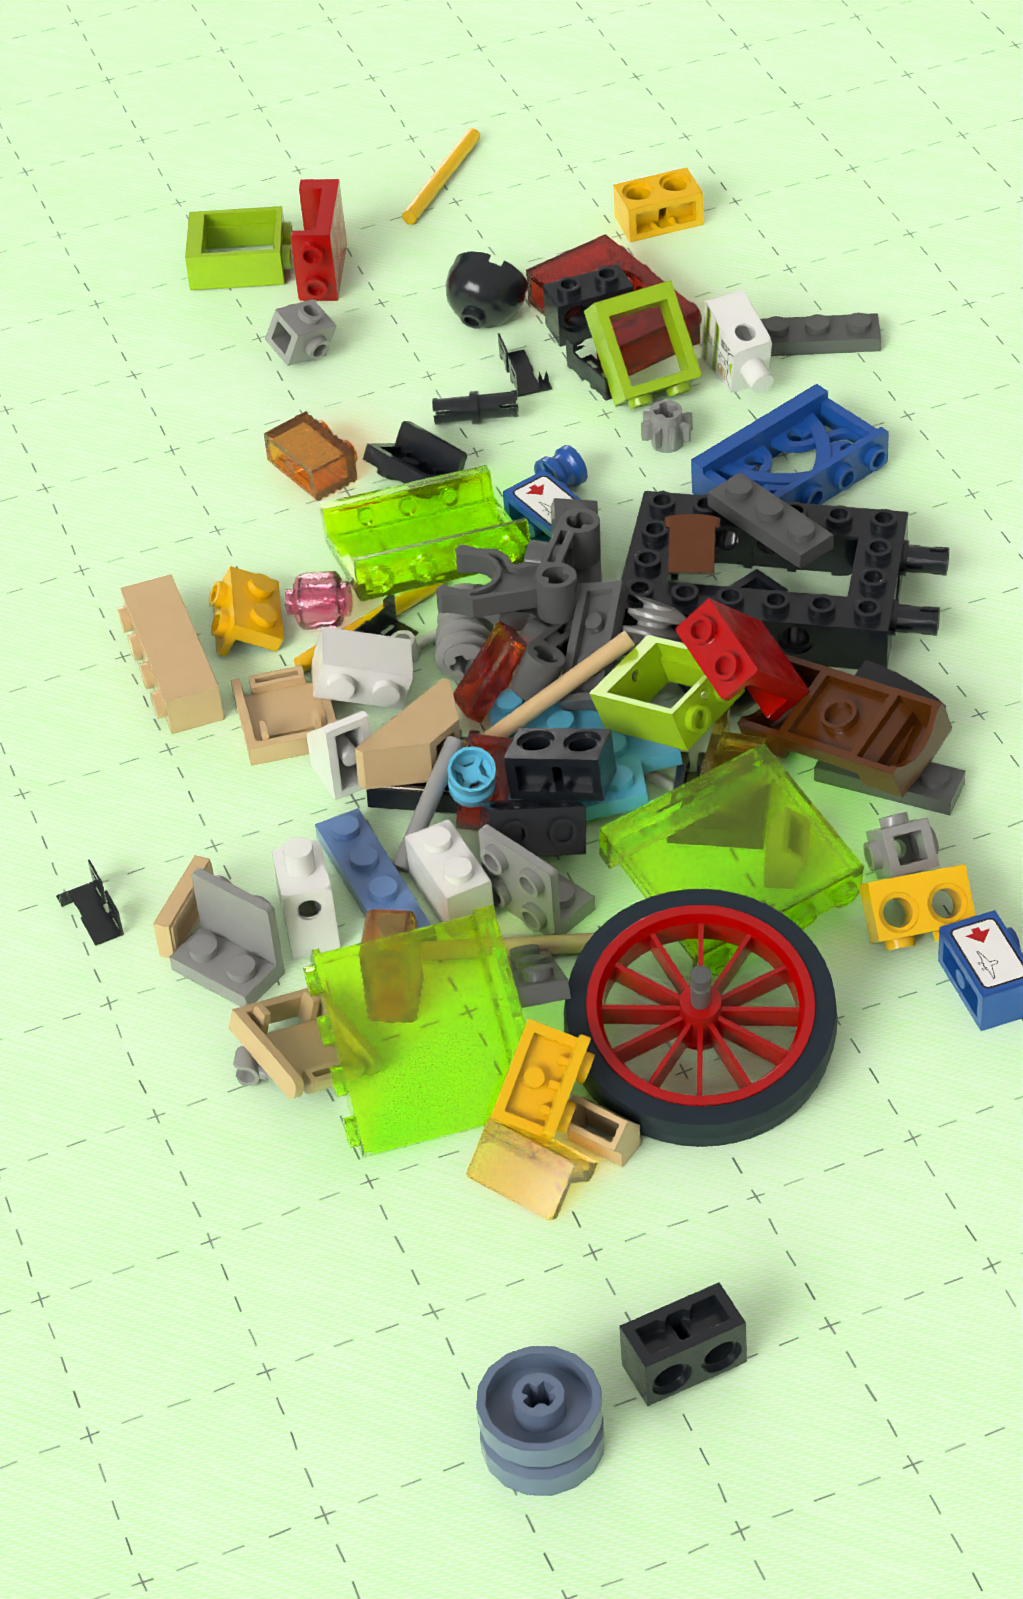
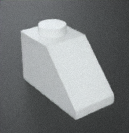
[306,710,371,801]

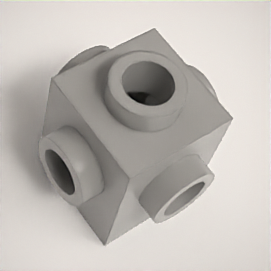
[265,299,337,366]
[863,812,940,879]

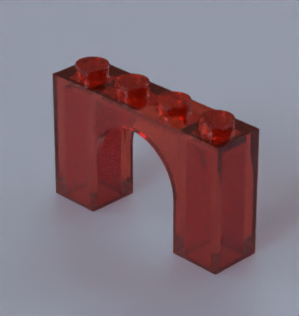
[526,234,702,376]

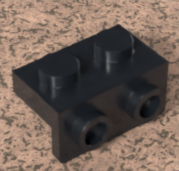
[362,421,467,498]

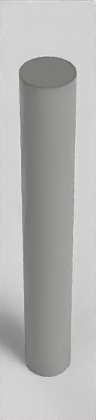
[392,736,464,873]

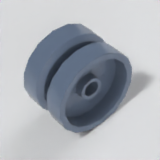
[476,1346,605,1496]

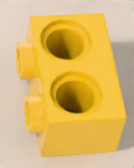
[613,167,704,242]
[859,864,976,951]

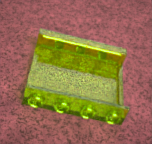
[319,465,530,602]
[599,743,864,976]
[303,905,526,1159]

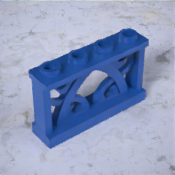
[691,384,889,505]

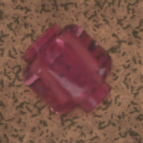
[285,571,353,630]

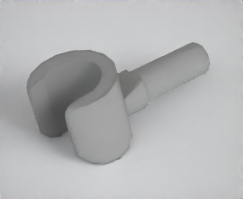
[233,1046,273,1086]

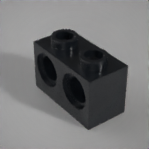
[543,264,635,347]
[504,728,617,801]
[480,799,586,857]
[619,1282,747,1407]

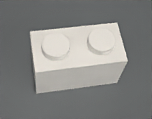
[312,627,413,710]
[405,819,495,939]

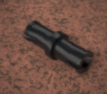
[432,390,519,425]

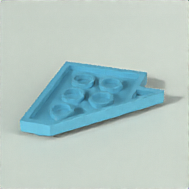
[486,689,683,821]

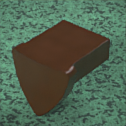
[665,514,720,575]

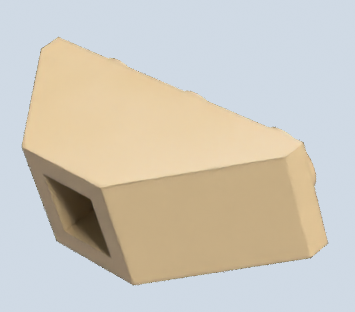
[355,678,460,790]

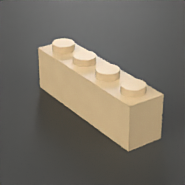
[116,574,224,734]

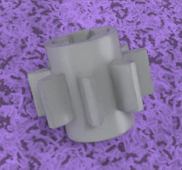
[641,400,693,453]

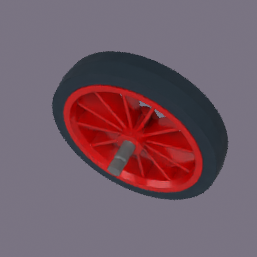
[563,889,838,1147]

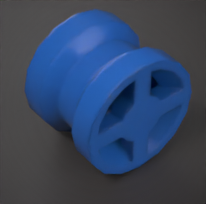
[534,445,588,487]

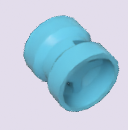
[447,746,496,808]

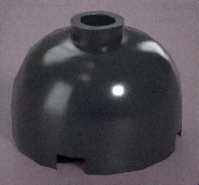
[445,251,528,329]

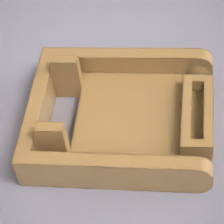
[231,663,337,766]
[228,985,381,1099]

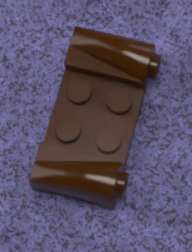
[737,654,952,798]

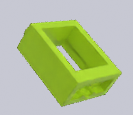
[185,206,293,290]
[584,280,702,409]
[589,635,745,751]

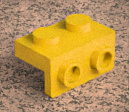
[209,566,284,656]
[489,1018,595,1142]

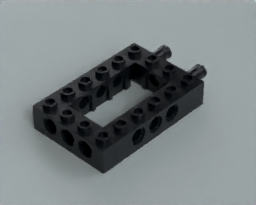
[621,491,950,670]

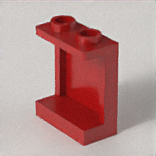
[290,179,347,301]
[676,598,810,721]

